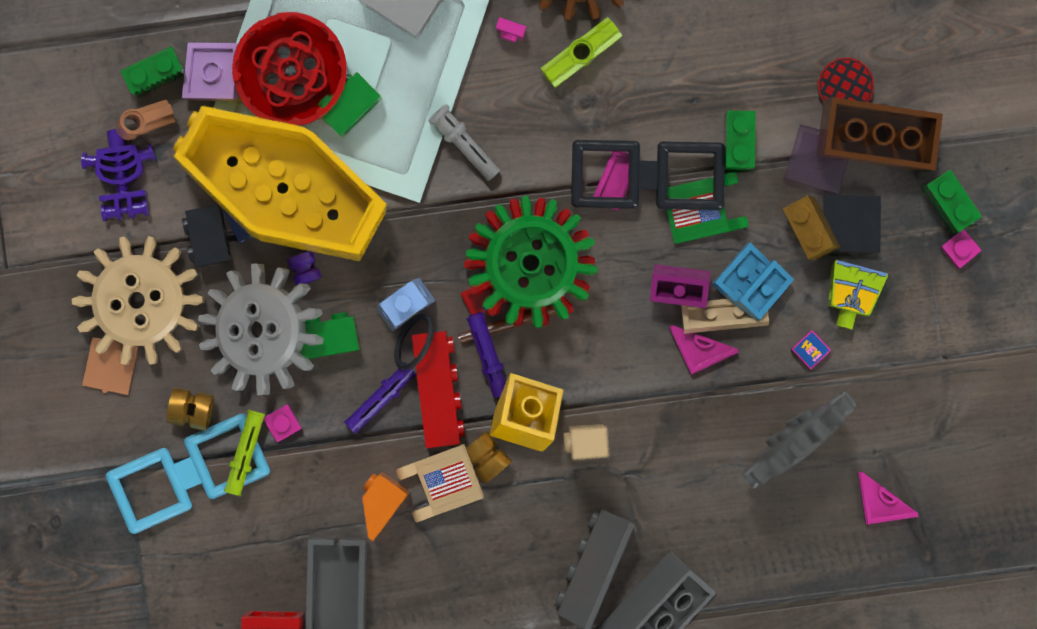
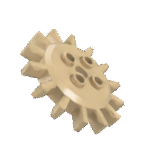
[72,236,205,365]

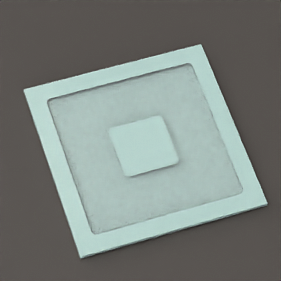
[214,0,489,203]

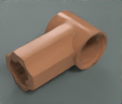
[115,100,175,140]

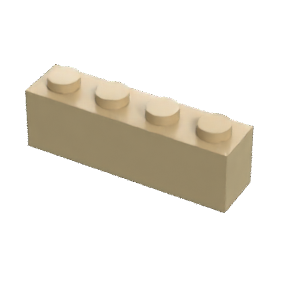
[564,424,609,459]

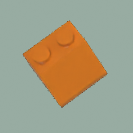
[362,472,410,541]

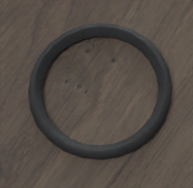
[394,314,434,370]

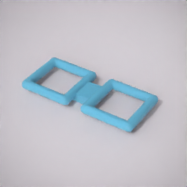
[106,413,270,534]

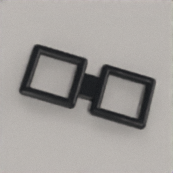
[571,140,725,211]

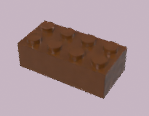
[816,97,943,172]

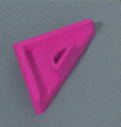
[669,326,739,375]
[857,472,918,525]

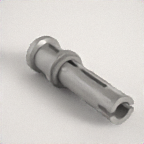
[428,104,500,181]

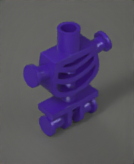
[81,129,156,222]

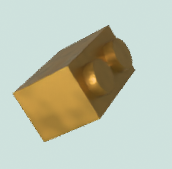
[783,195,840,260]

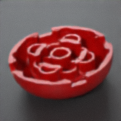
[232,12,347,126]

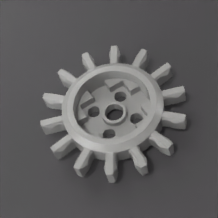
[198,264,324,395]

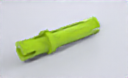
[224,409,266,496]

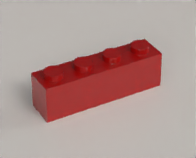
[412,331,465,448]

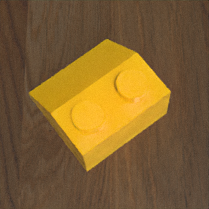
[490,373,563,452]

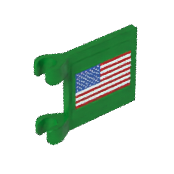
[666,172,748,244]

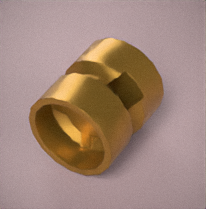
[166,387,214,431]
[466,431,512,485]

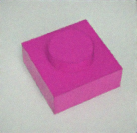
[496,17,526,43]
[940,229,982,269]
[264,404,302,442]

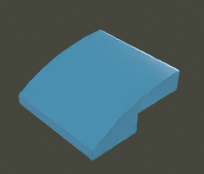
[712,242,794,321]

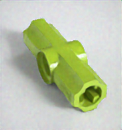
[540,17,622,88]

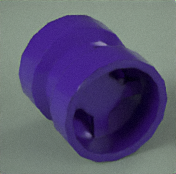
[286,251,322,286]

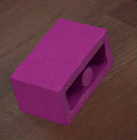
[650,264,711,308]

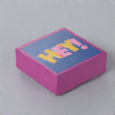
[791,330,831,370]

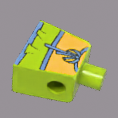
[828,260,888,330]

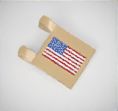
[396,444,484,522]

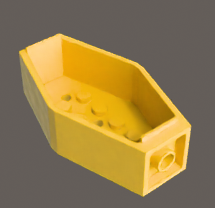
[173,106,387,261]

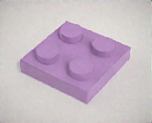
[182,43,238,101]

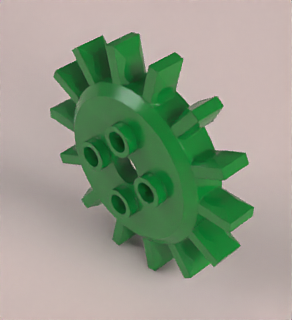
[465,196,598,329]

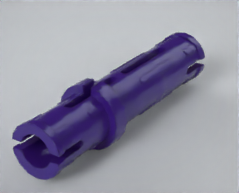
[466,312,506,398]
[344,362,417,434]

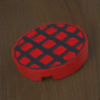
[817,57,874,103]

